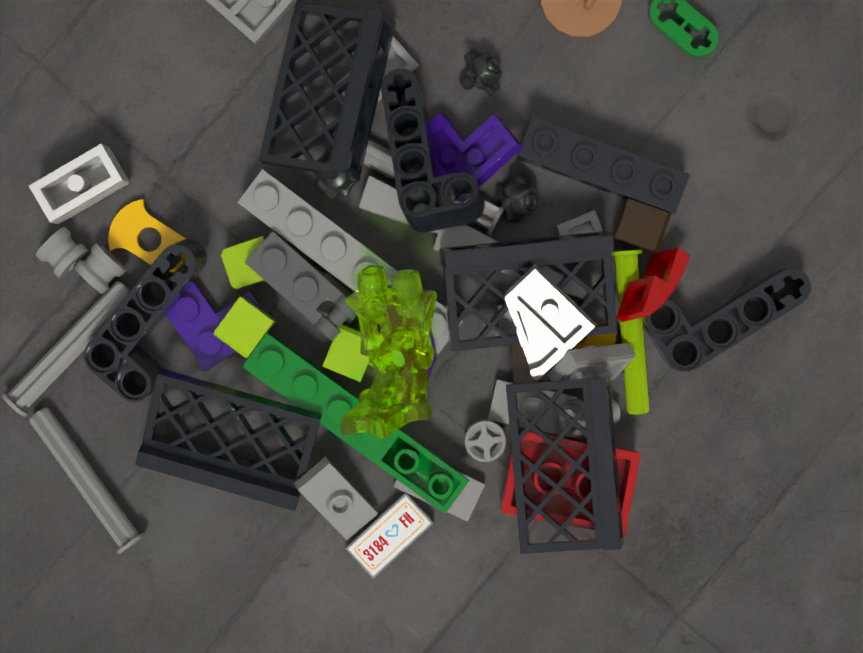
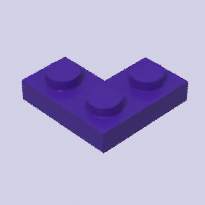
[429,113,523,203]
[163,281,265,372]

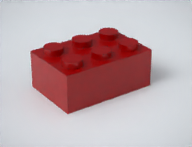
[500,428,641,536]

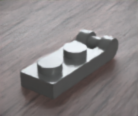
[245,231,361,341]

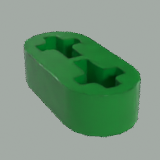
[648,0,719,59]

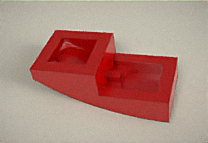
[616,247,690,322]

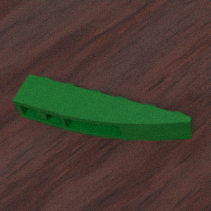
[242,331,470,514]

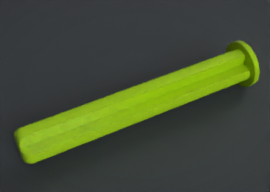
[611,249,650,415]

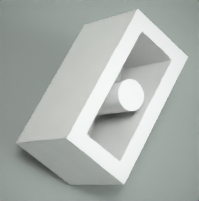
[29,144,130,224]

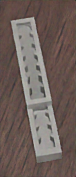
[359,176,593,301]

